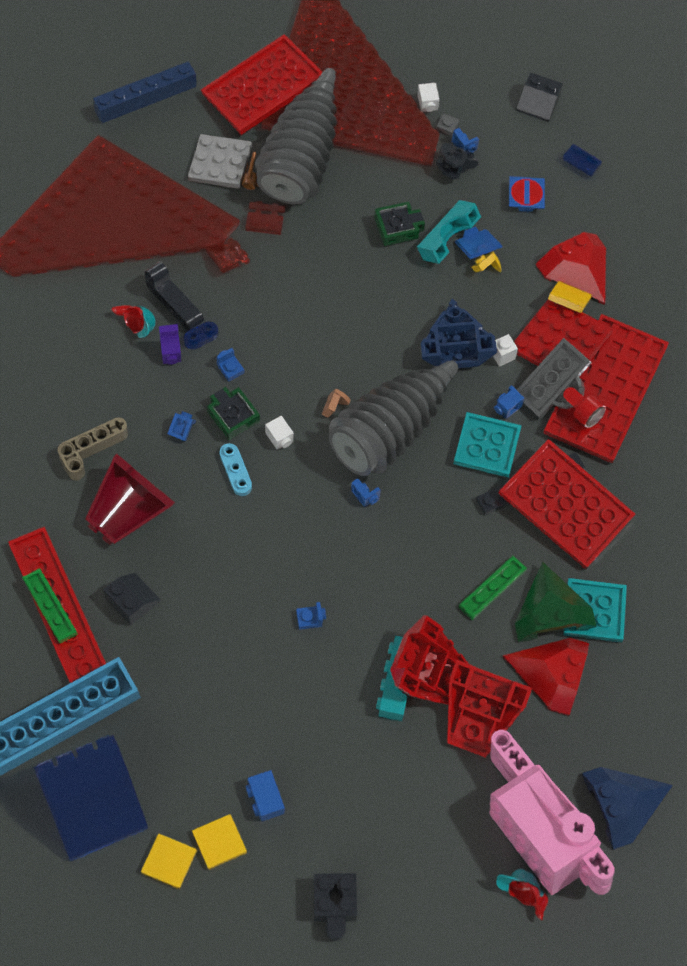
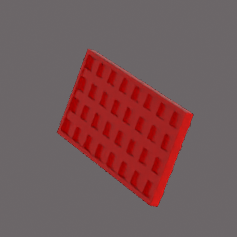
[543,314,669,464]

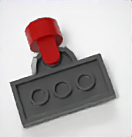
[517,338,606,427]

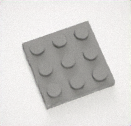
[188,134,252,189]

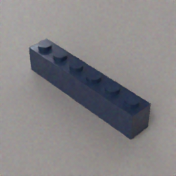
[93,61,197,123]

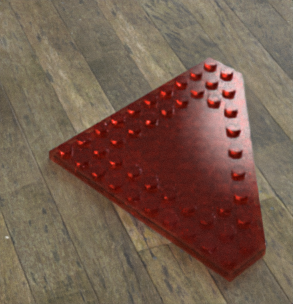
[261,0,440,166]
[0,135,240,277]

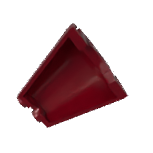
[85,453,175,546]

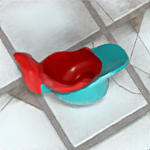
[111,305,156,338]
[496,869,548,920]

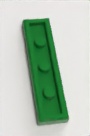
[458,556,527,621]
[22,568,78,644]

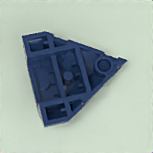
[421,298,497,368]
[582,767,673,850]

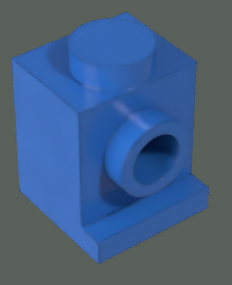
[494,385,524,419]

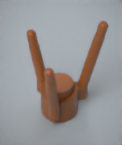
[242,152,259,190]

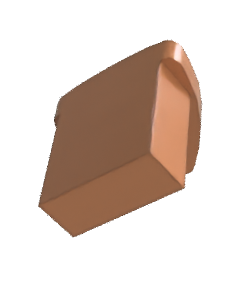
[321,389,350,418]

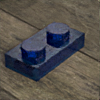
[563,144,602,177]

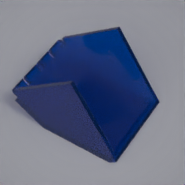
[34,735,148,862]

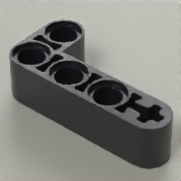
[144,261,205,331]

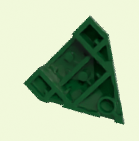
[515,561,596,642]

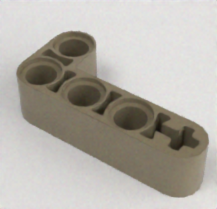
[58,418,128,481]

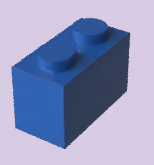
[245,770,285,822]

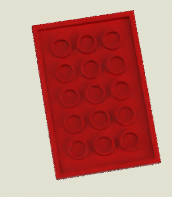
[201,34,322,135]
[498,439,635,569]

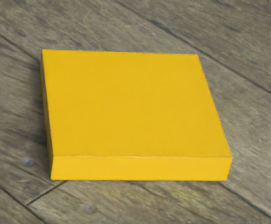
[548,281,592,313]
[192,814,247,870]
[141,833,197,889]

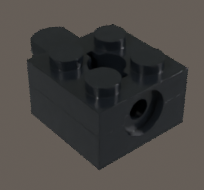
[313,873,357,941]

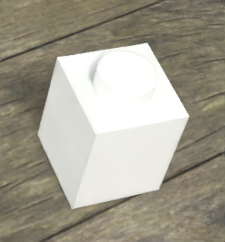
[417,83,439,112]
[493,334,518,367]
[265,415,294,450]

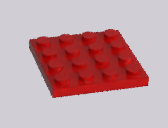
[514,299,613,366]

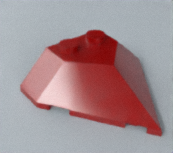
[536,232,606,305]
[502,638,589,716]

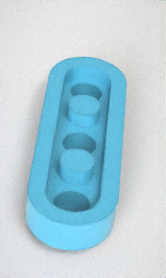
[220,443,252,496]

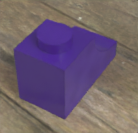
[159,324,181,365]

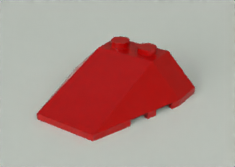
[390,615,469,705]
[447,659,532,758]

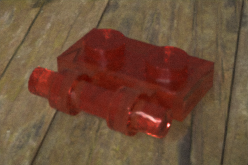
[246,201,285,235]
[206,238,250,273]

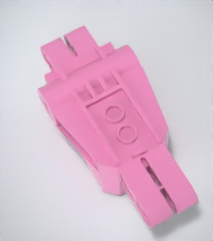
[489,730,614,896]

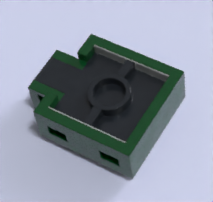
[374,201,425,246]
[207,387,260,440]

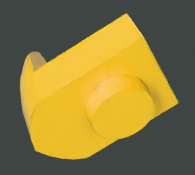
[472,251,502,273]

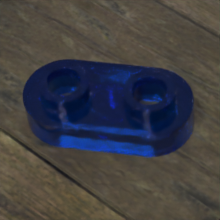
[184,321,219,349]

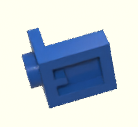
[452,128,479,152]
[217,348,244,382]
[167,411,196,441]
[351,479,381,507]
[296,602,326,630]

